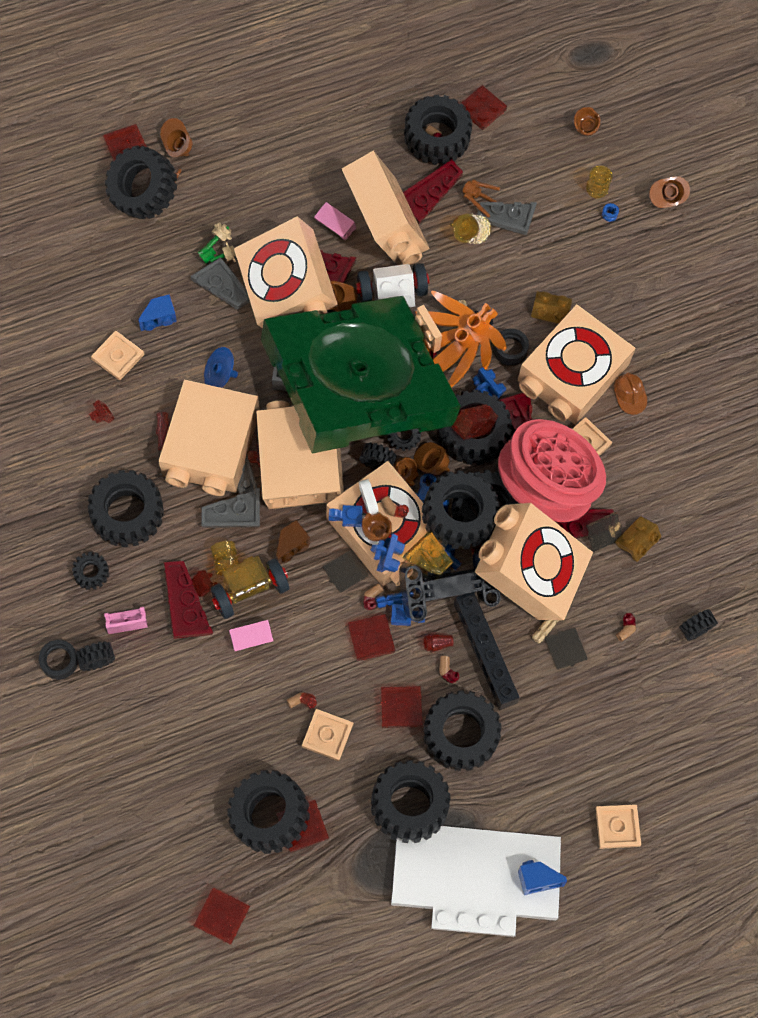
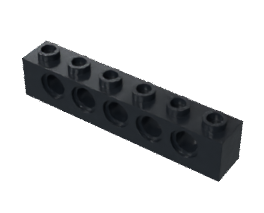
[454,592,520,710]

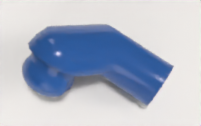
[442,544,462,570]

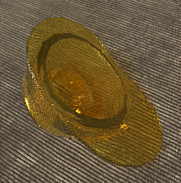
[450,214,491,244]

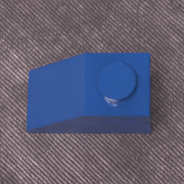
[518,860,567,895]

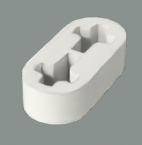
[359,479,379,515]

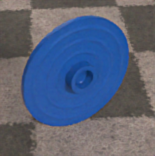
[204,347,238,388]

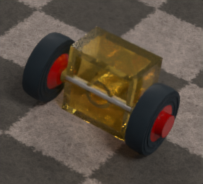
[211,556,290,619]

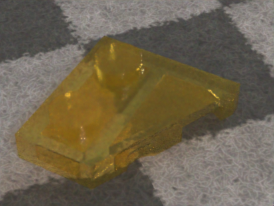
[402,532,453,575]

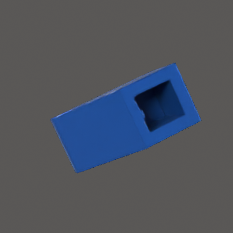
[138,295,177,331]

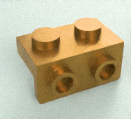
[531,291,572,324]
[615,516,661,562]

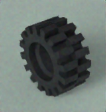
[387,428,421,451]
[359,442,396,470]
[72,552,109,590]
[679,609,718,641]
[76,642,115,671]

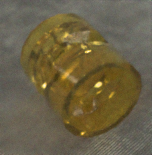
[586,165,612,198]
[210,541,240,576]

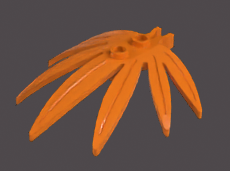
[415,291,507,388]

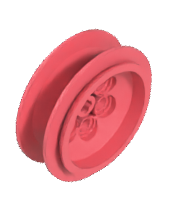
[498,419,606,522]

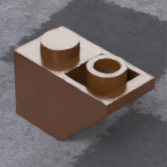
[276,520,310,564]

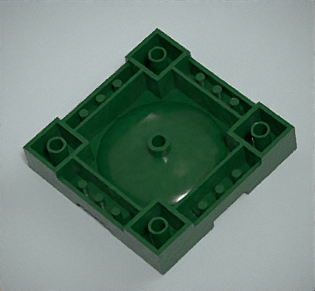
[261,296,461,454]

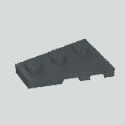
[475,202,537,235]
[191,257,250,310]
[202,488,260,528]

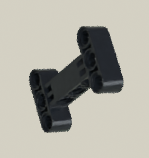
[399,549,501,622]

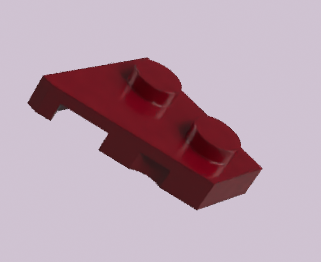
[499,393,533,434]

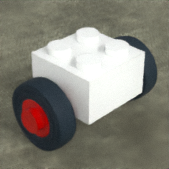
[355,263,429,307]

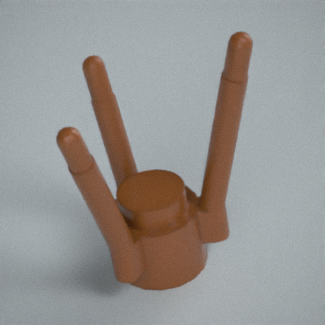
[463,179,500,217]

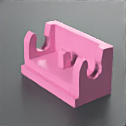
[314,202,356,240]
[104,606,148,634]
[229,620,273,651]

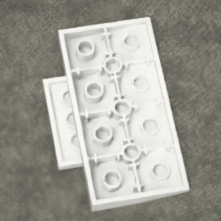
[391,826,561,937]

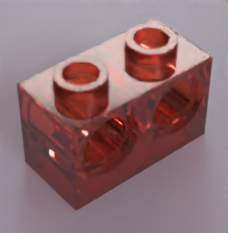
[452,404,499,440]

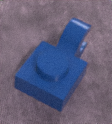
[329,505,362,527]
[391,604,425,626]

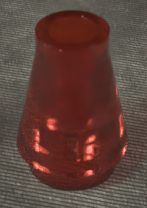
[423,633,454,653]

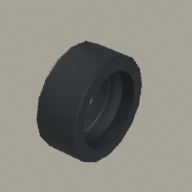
[493,328,529,365]
[38,639,78,680]

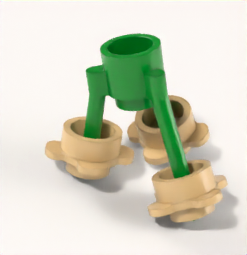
[197,222,236,264]

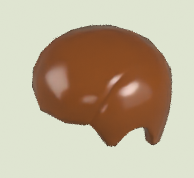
[574,107,601,136]
[393,457,419,487]
[362,512,392,541]

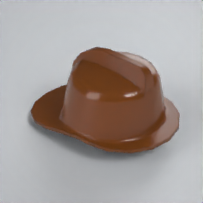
[160,118,193,157]
[649,176,690,208]
[329,281,358,312]
[614,372,647,415]
[413,442,450,476]

